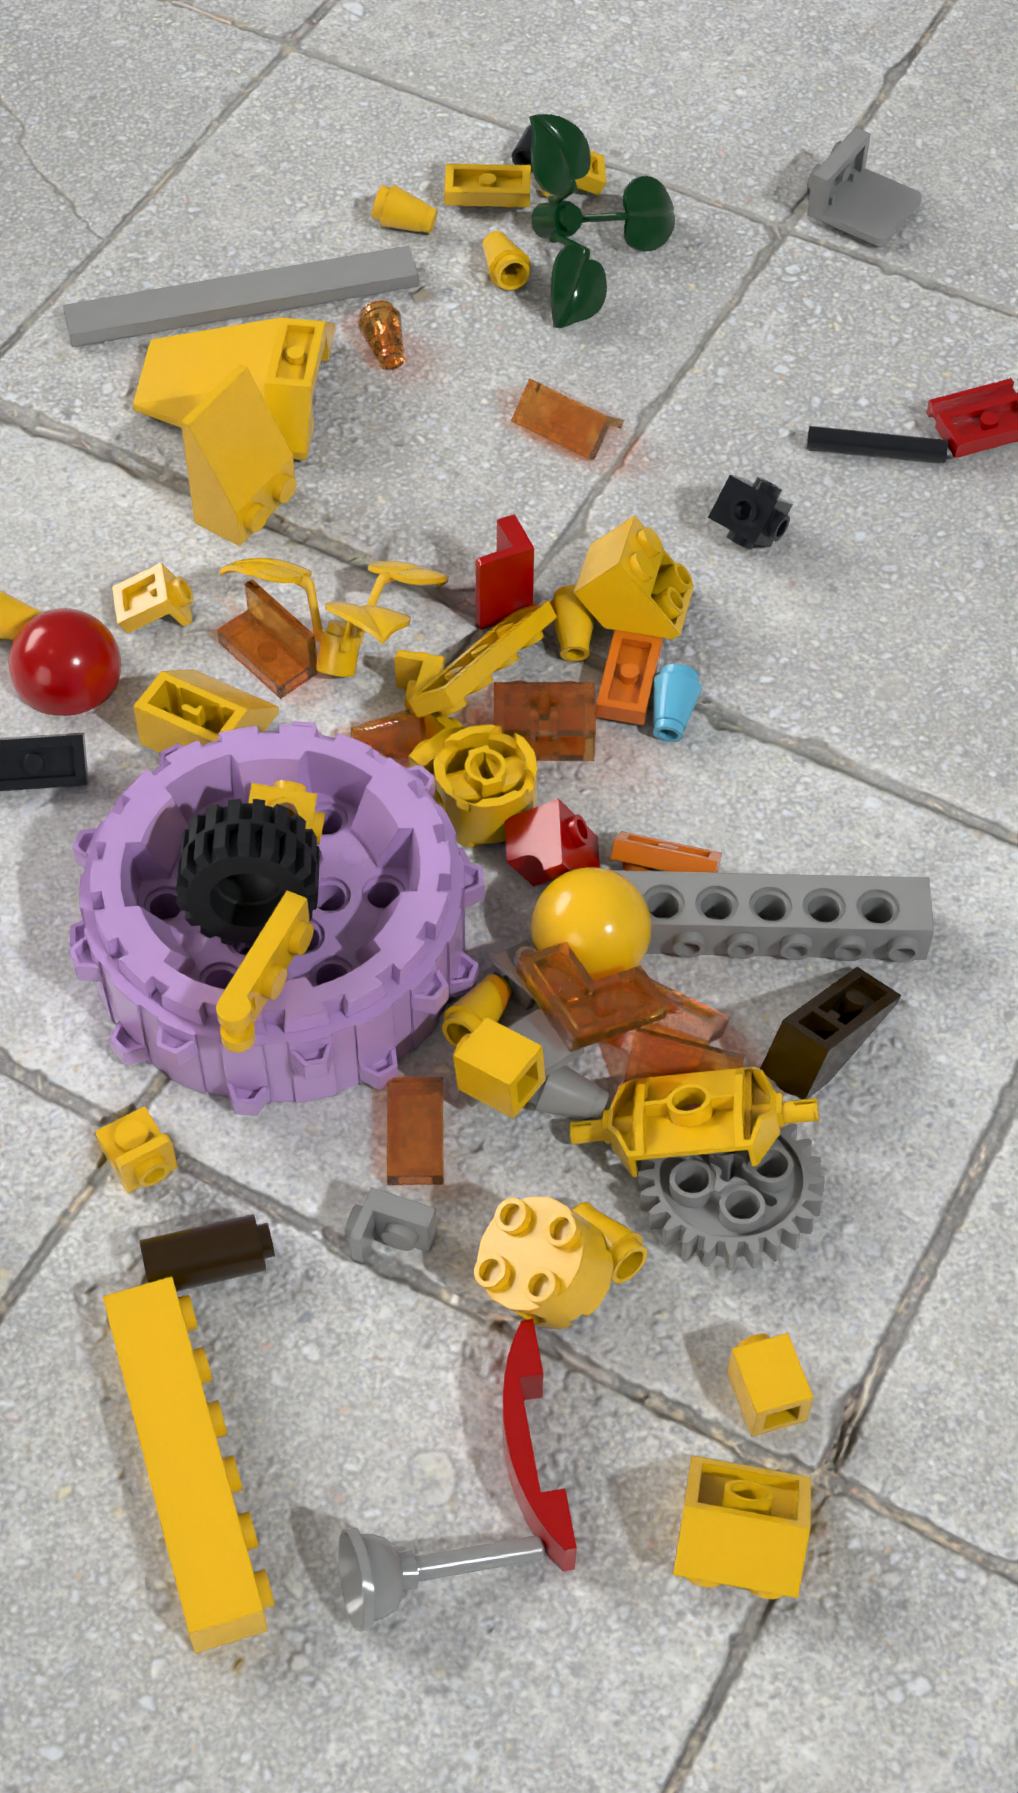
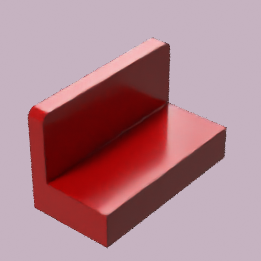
[475,514,534,629]

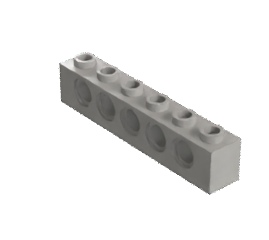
[611,870,934,963]

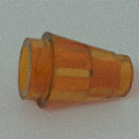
[358,300,405,370]
[351,709,427,758]

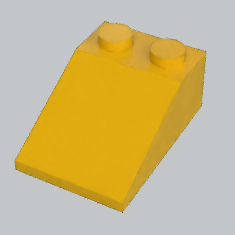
[180,364,297,546]

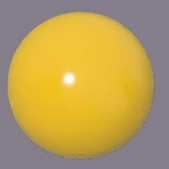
[531,867,652,988]

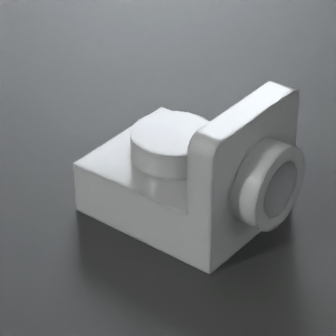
[345,1187,437,1263]

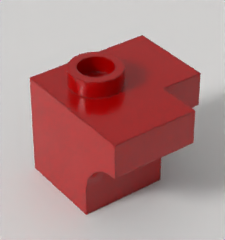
[505,798,600,887]

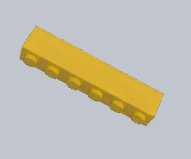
[102,1277,275,1654]

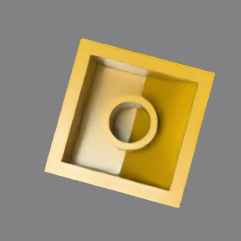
[673,1455,811,1599]

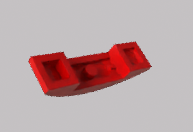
[502,1319,577,1571]

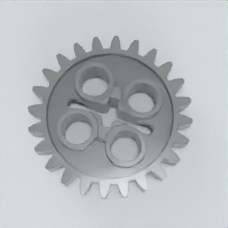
[638,1108,825,1270]

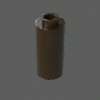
[139,1214,275,1292]

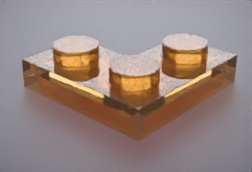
[516,942,669,1052]

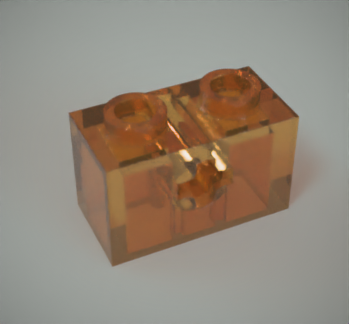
[494,680,596,761]

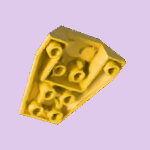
[133,317,336,460]

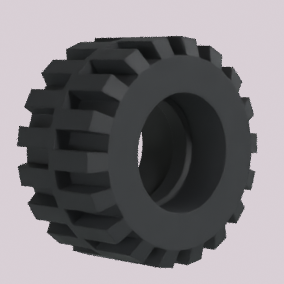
[176,799,320,947]

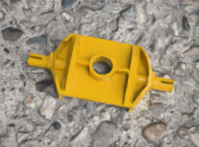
[570,1067,820,1177]

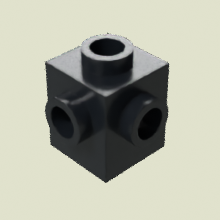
[708,475,793,550]

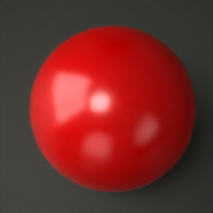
[9,608,122,716]

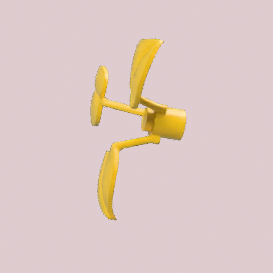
[219,557,449,677]

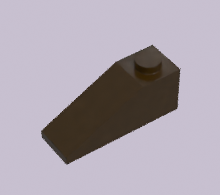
[760,967,902,1100]

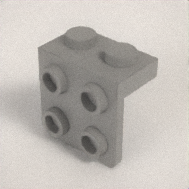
[807,128,922,246]

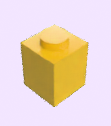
[453,1017,546,1119]
[727,1333,814,1437]

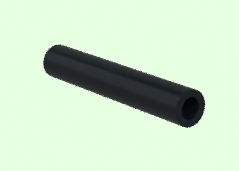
[806,426,948,463]

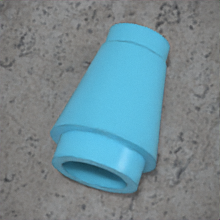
[653,664,702,742]

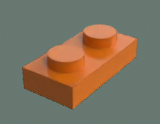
[595,630,663,725]
[610,831,722,873]

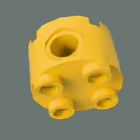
[433,724,538,847]
[474,1196,614,1329]

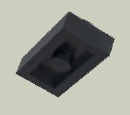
[0,732,89,791]

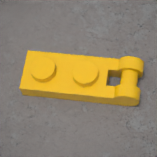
[216,891,314,1053]

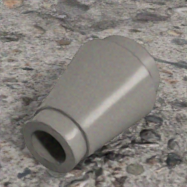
[528,1065,610,1120]

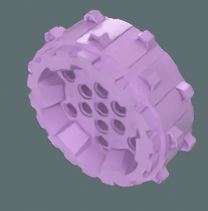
[68,721,485,1116]

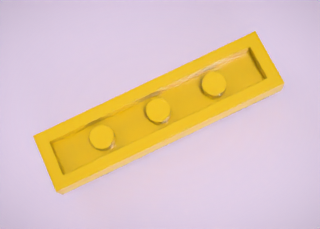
[408,600,557,718]

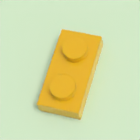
[444,163,531,208]

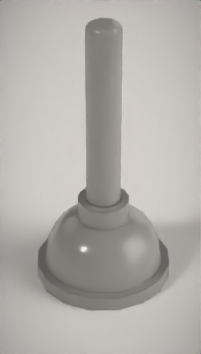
[338,1528,545,1632]

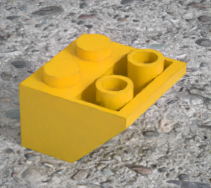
[573,515,694,640]
[133,669,279,752]

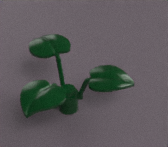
[529,114,675,328]

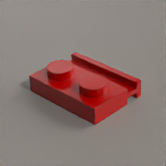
[926,378,1018,458]

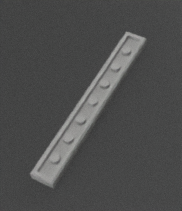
[63,245,419,347]

